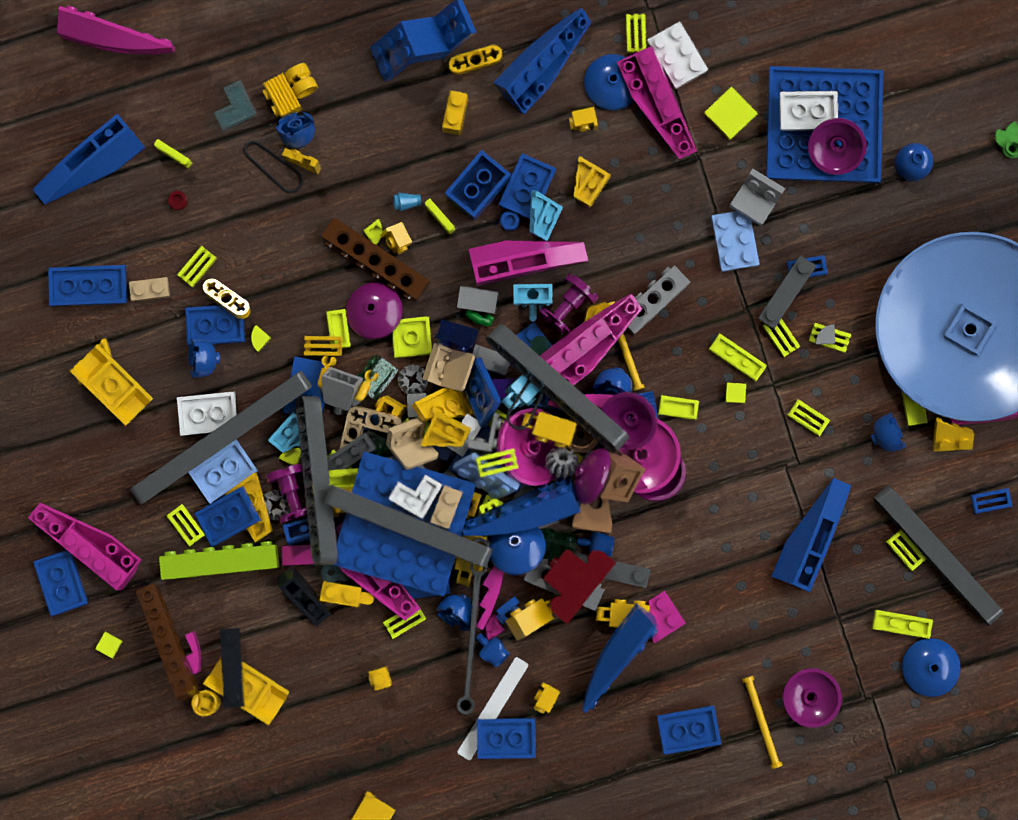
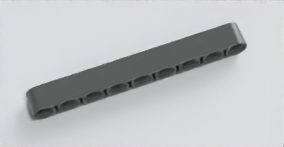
[486,324,629,453]
[296,396,338,565]
[324,484,493,568]
[873,485,1004,626]

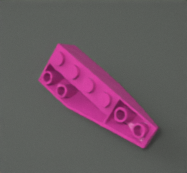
[57,6,175,54]
[617,46,697,159]
[469,241,588,286]
[540,294,642,386]
[28,503,142,590]
[335,522,420,620]

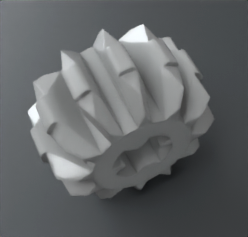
[545,446,578,479]

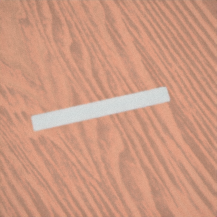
[458,657,528,760]

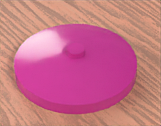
[497,408,564,486]
[603,416,681,494]

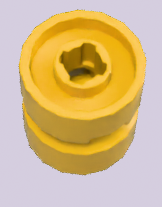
[284,63,318,99]
[192,689,221,716]

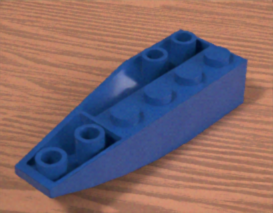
[493,8,591,114]
[33,114,146,205]
[463,476,580,536]
[771,478,851,592]
[582,603,658,713]

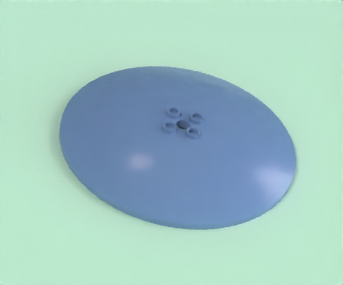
[875,232,1018,422]

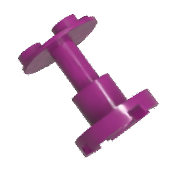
[539,273,599,335]
[265,464,307,524]

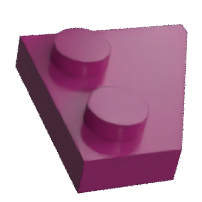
[648,591,686,644]

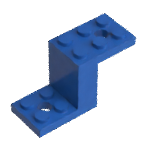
[370,0,477,81]

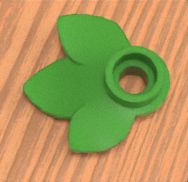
[995,121,1018,159]

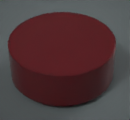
[168,191,188,211]

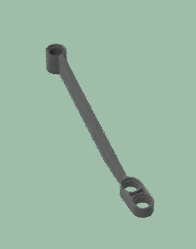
[457,538,489,715]

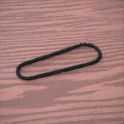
[244,141,303,193]
[506,380,544,430]

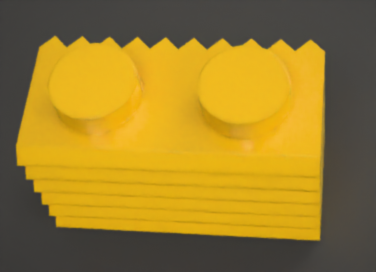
[262,73,302,118]
[442,91,468,135]

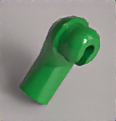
[465,309,494,327]

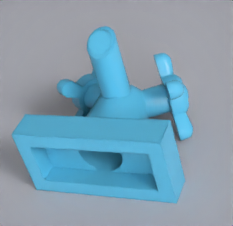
[513,284,552,321]

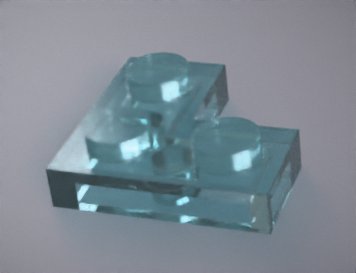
[214,80,257,131]

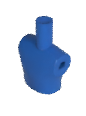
[577,532,614,557]
[476,633,510,668]

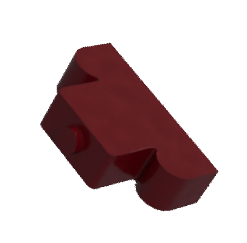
[544,550,616,624]

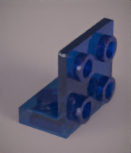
[435,320,479,353]

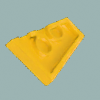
[412,388,475,422]
[225,472,273,542]

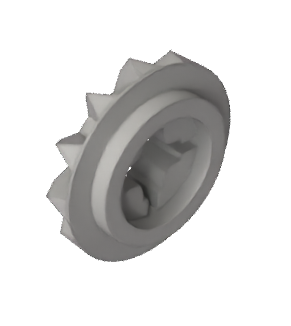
[398,364,428,394]
[264,490,291,520]

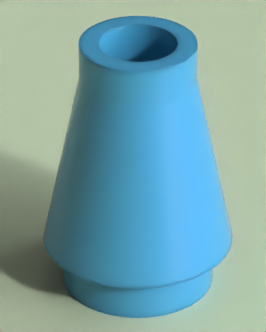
[393,193,421,211]

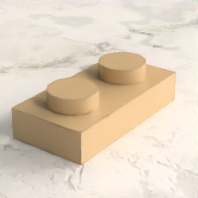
[129,277,170,302]
[430,485,463,529]

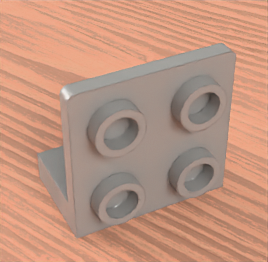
[730,169,785,226]
[468,413,503,455]

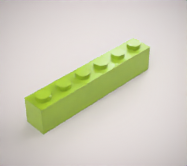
[159,541,280,580]

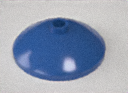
[584,54,634,111]
[488,527,546,575]
[902,638,960,697]

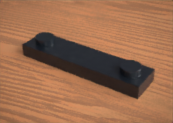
[220,628,245,708]

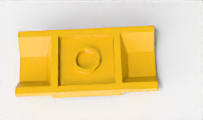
[70,344,153,426]
[203,657,290,725]

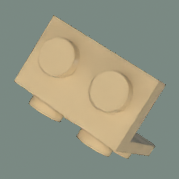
[422,343,475,391]
[386,418,438,470]

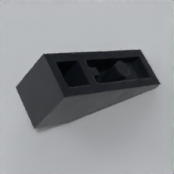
[278,566,331,626]

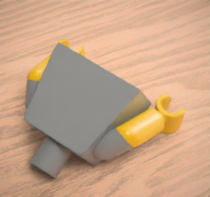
[318,356,378,415]

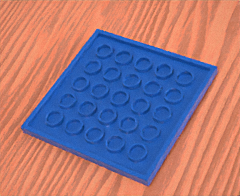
[766,66,883,183]
[334,452,476,596]

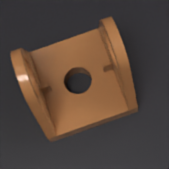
[598,447,645,502]
[571,498,612,534]

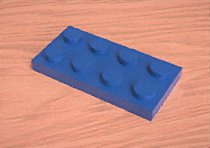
[49,265,127,307]

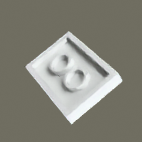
[647,22,708,90]
[779,91,838,131]
[177,392,237,436]

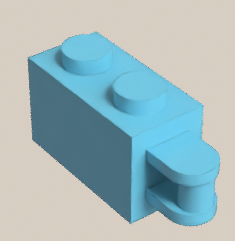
[502,375,542,410]

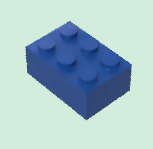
[445,150,511,221]

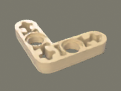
[339,406,402,450]

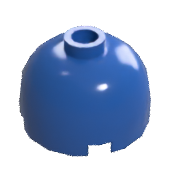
[276,112,315,148]
[894,143,934,182]
[188,339,220,378]
[593,367,633,395]
[871,413,906,452]
[436,594,472,631]

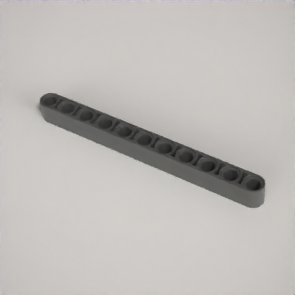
[129,370,312,505]

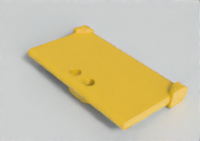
[351,791,396,820]

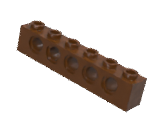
[321,217,430,302]
[136,583,200,701]

